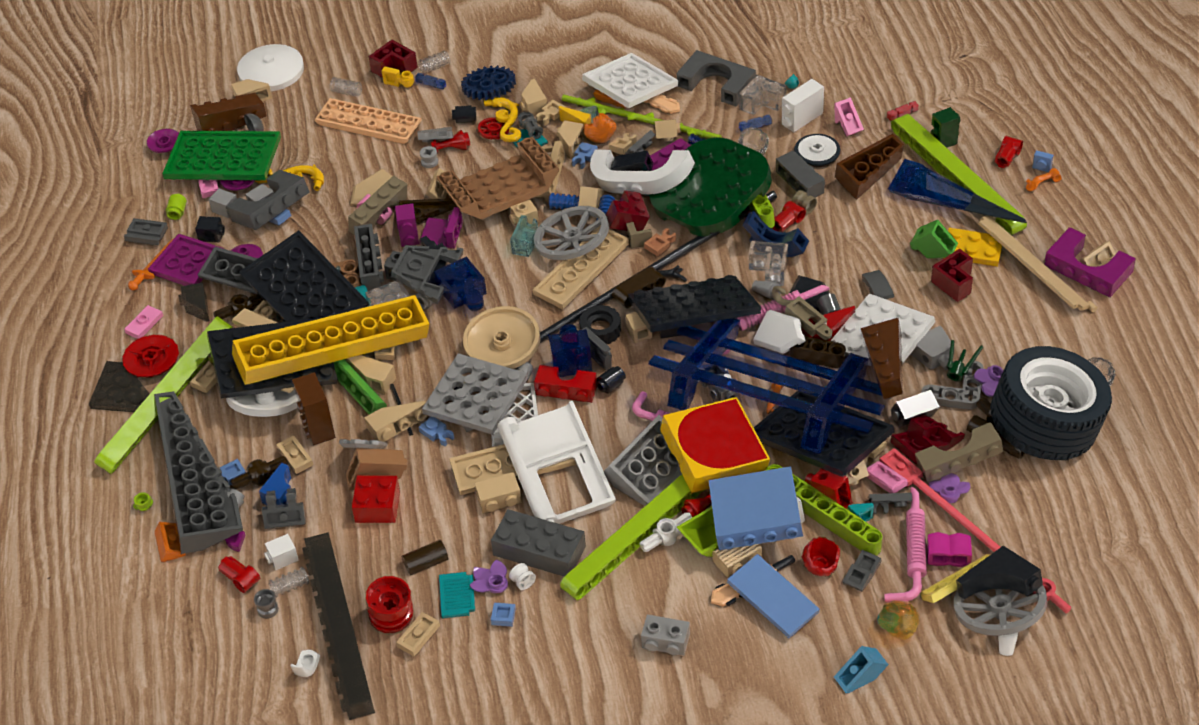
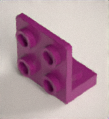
[420,207,463,249]

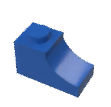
[259,463,292,505]

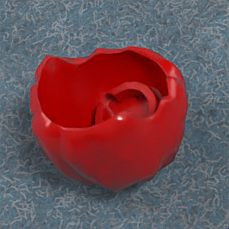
[801,536,840,577]

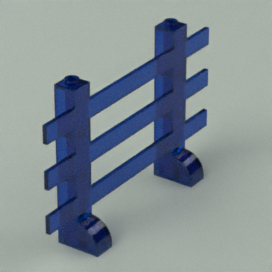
[648,318,891,454]

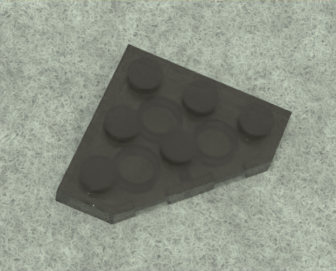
[89,361,150,412]

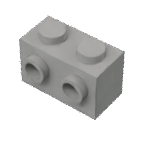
[641,614,690,656]

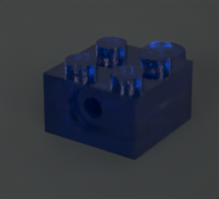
[434,256,487,311]
[548,324,593,377]

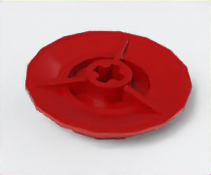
[122,334,179,377]

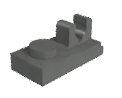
[625,130,655,154]
[868,493,912,514]

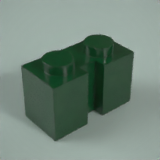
[931,107,961,148]

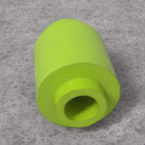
[166,194,187,220]

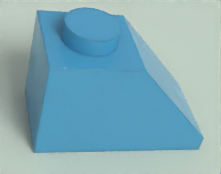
[834,646,889,693]

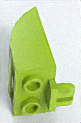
[677,506,719,557]

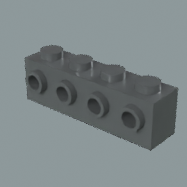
[354,224,384,292]

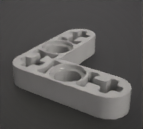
[921,361,984,410]

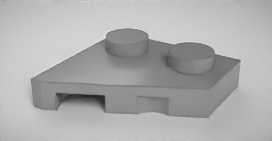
[417,127,453,142]

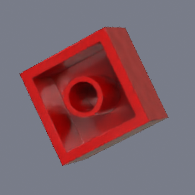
[352,475,400,523]

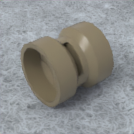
[792,190,817,214]

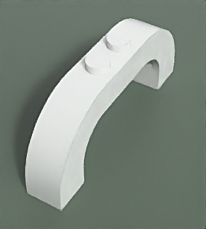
[590,150,695,194]

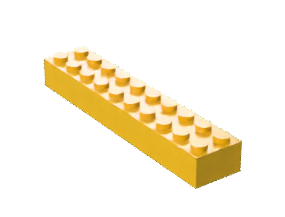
[232,295,430,385]

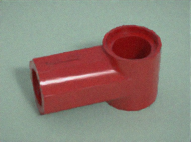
[995,136,1023,168]
[773,201,806,232]
[218,556,261,593]

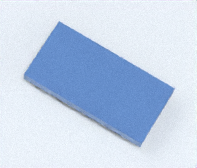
[727,554,820,638]

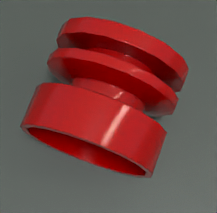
[366,576,413,633]

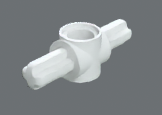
[640,513,693,552]

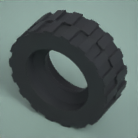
[579,305,622,344]

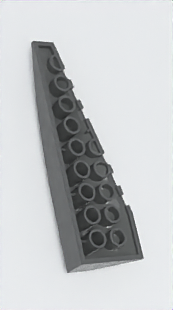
[154,391,243,554]

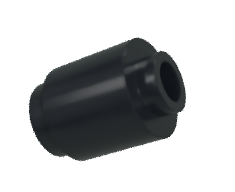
[452,105,477,123]
[596,366,626,393]

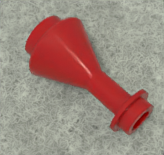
[431,130,471,153]
[682,494,712,517]

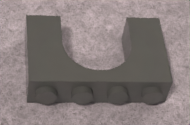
[676,50,756,107]
[226,170,310,230]

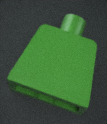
[910,220,958,258]

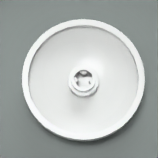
[237,44,304,91]
[226,390,298,417]

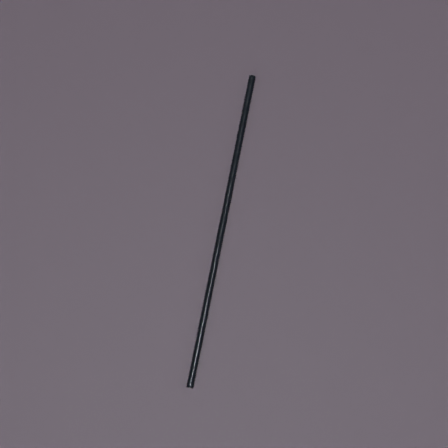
[454,191,777,390]

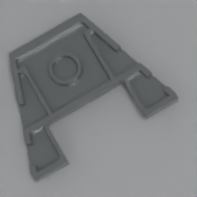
[391,245,464,304]

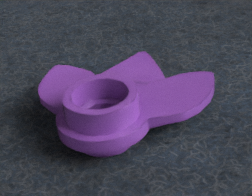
[974,365,1003,397]
[929,473,970,503]
[470,560,508,593]

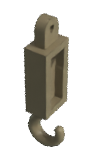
[772,286,832,340]

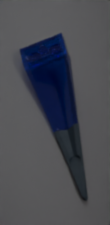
[888,159,1027,223]

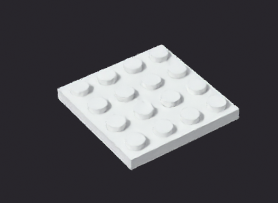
[582,53,678,108]
[831,294,935,366]

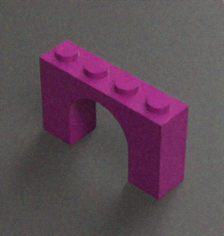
[1044,227,1136,298]

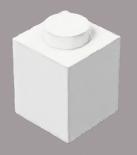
[264,534,299,570]

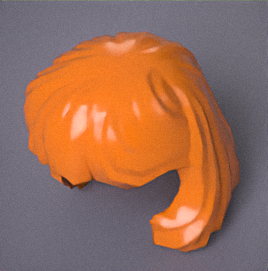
[583,113,617,144]

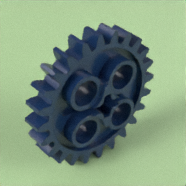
[461,65,516,101]

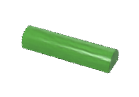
[334,359,387,415]

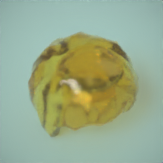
[878,600,920,640]

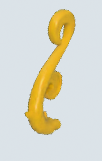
[484,97,521,142]
[255,164,324,191]

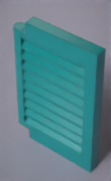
[439,572,475,619]

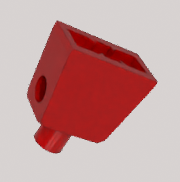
[805,469,853,509]

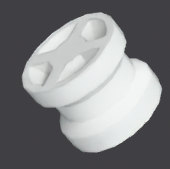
[509,563,536,590]

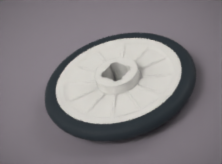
[794,134,841,166]

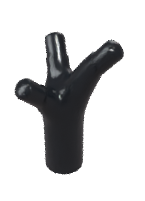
[658,265,687,282]

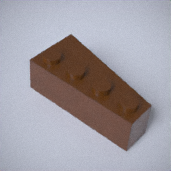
[190,93,267,131]
[835,134,904,200]
[860,317,903,399]

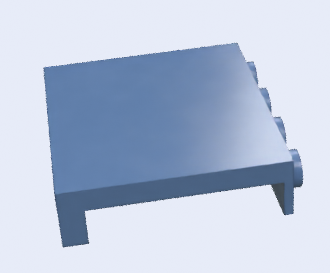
[709,466,803,550]

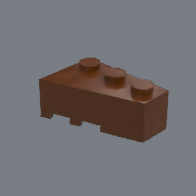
[292,372,336,446]

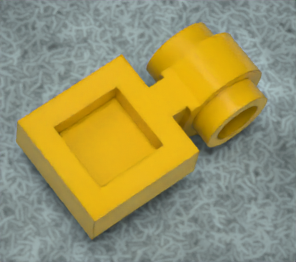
[381,66,414,88]

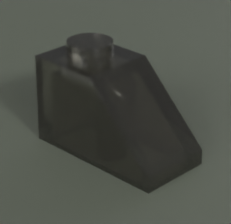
[178,282,210,322]

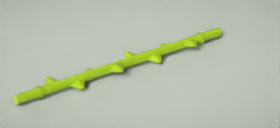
[562,94,722,139]

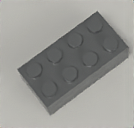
[491,509,586,577]

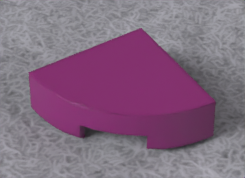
[225,531,246,552]

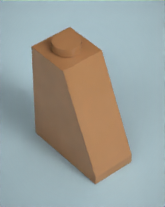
[346,448,407,490]

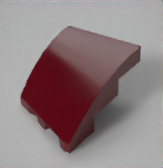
[890,415,965,464]

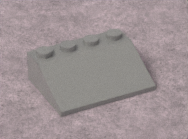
[604,415,682,506]

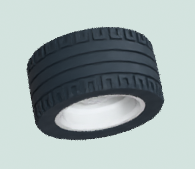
[990,346,1112,460]

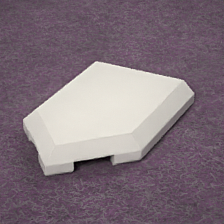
[753,310,805,354]

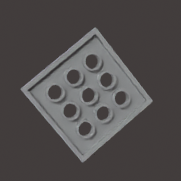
[422,353,528,435]

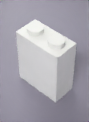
[782,79,824,132]

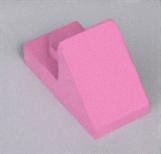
[834,97,864,137]

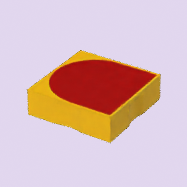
[660,397,770,493]

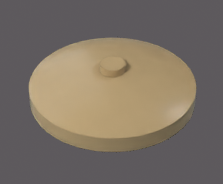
[463,306,540,369]

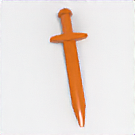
[128,239,173,291]

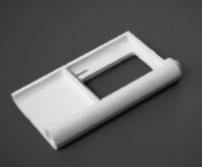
[497,401,616,524]

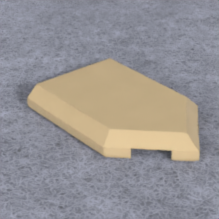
[350,169,392,206]

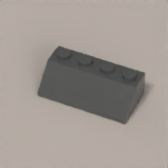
[198,246,258,294]

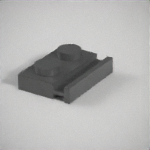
[124,218,168,246]
[580,327,612,370]

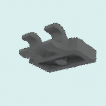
[262,488,306,529]

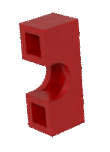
[534,365,597,403]

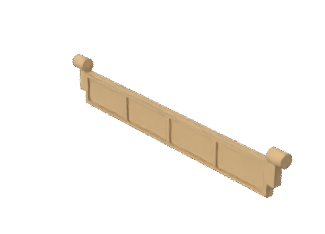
[978,215,1098,313]

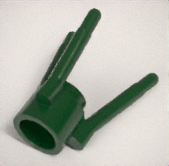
[946,340,983,381]

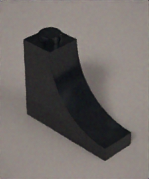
[956,546,1043,599]

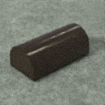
[401,540,449,576]

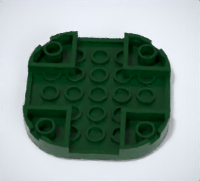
[650,137,772,236]

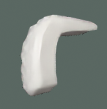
[998,621,1018,656]
[290,650,320,677]

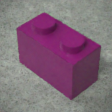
[395,203,419,247]

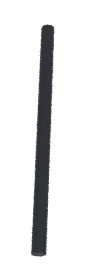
[390,384,413,436]

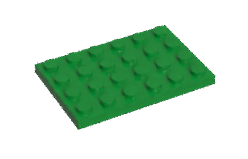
[162,131,281,181]

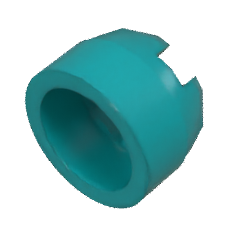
[784,74,799,89]

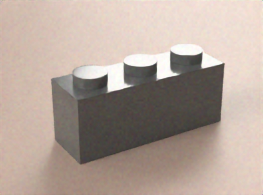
[776,150,825,198]

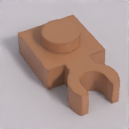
[644,228,676,257]

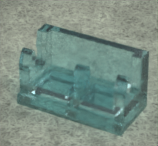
[510,215,538,257]

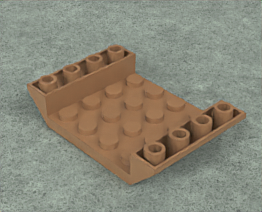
[436,136,559,219]

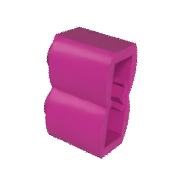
[926,532,972,567]

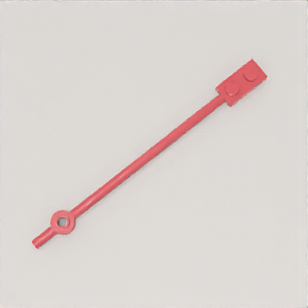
[879,448,1072,613]

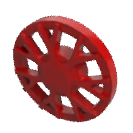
[478,117,509,140]

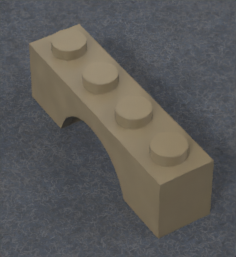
[348,176,407,235]
[915,422,1003,483]

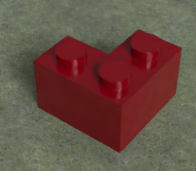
[368,40,418,78]
[606,191,650,231]
[931,248,973,302]

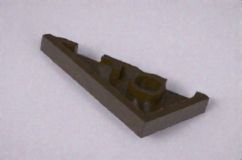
[397,199,457,229]

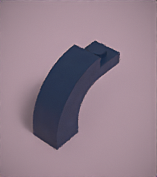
[742,211,809,257]

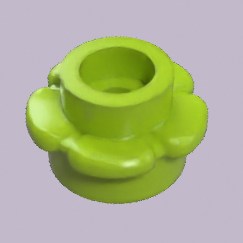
[133,492,153,511]

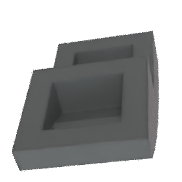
[862,270,894,299]
[842,550,882,592]

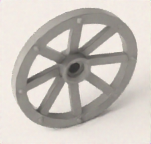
[534,206,609,260]
[954,585,1047,636]

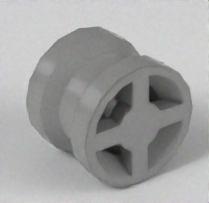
[420,146,438,168]

